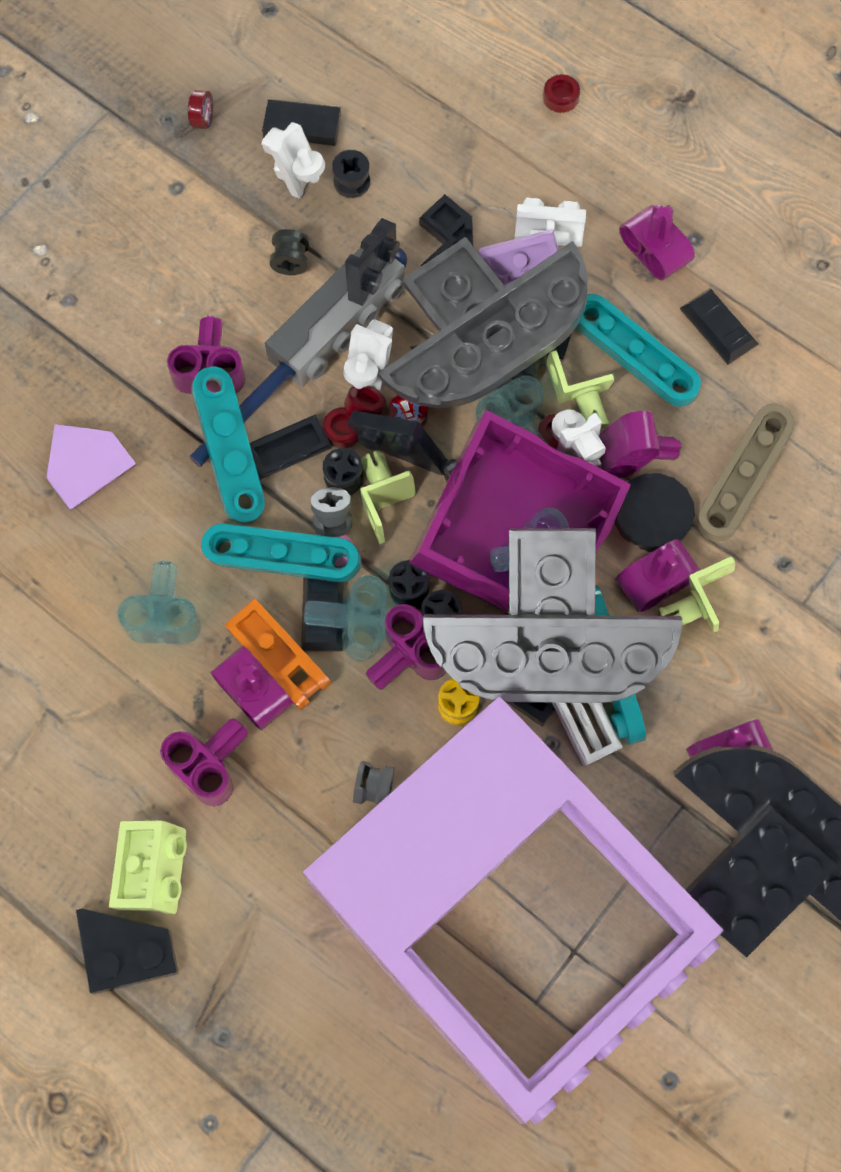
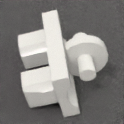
[261,122,325,199]
[514,198,586,247]
[343,319,393,392]
[551,410,606,468]

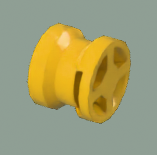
[438,678,480,726]

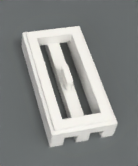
[552,702,623,766]

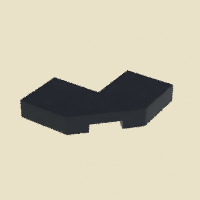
[419,194,473,266]

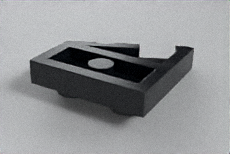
[345,218,400,306]
[347,411,448,476]
[76,908,179,995]

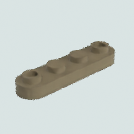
[696,404,795,542]

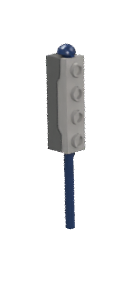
[189,247,407,467]

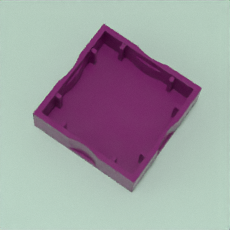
[409,410,631,613]

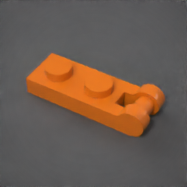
[224,598,332,710]

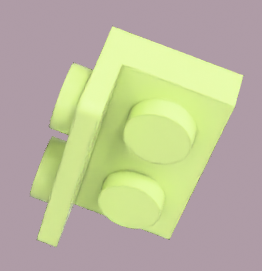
[109,821,187,914]

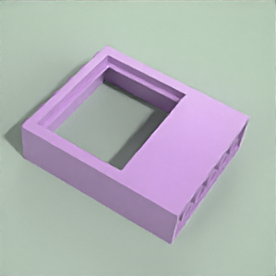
[303,696,723,1125]

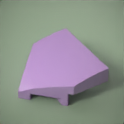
[478,229,559,286]
[46,424,136,511]

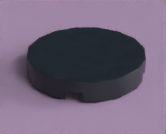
[615,473,695,552]

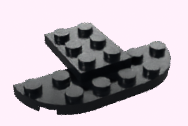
[674,745,841,958]

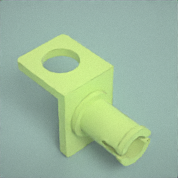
[546,350,614,430]
[360,451,416,544]
[658,557,735,633]

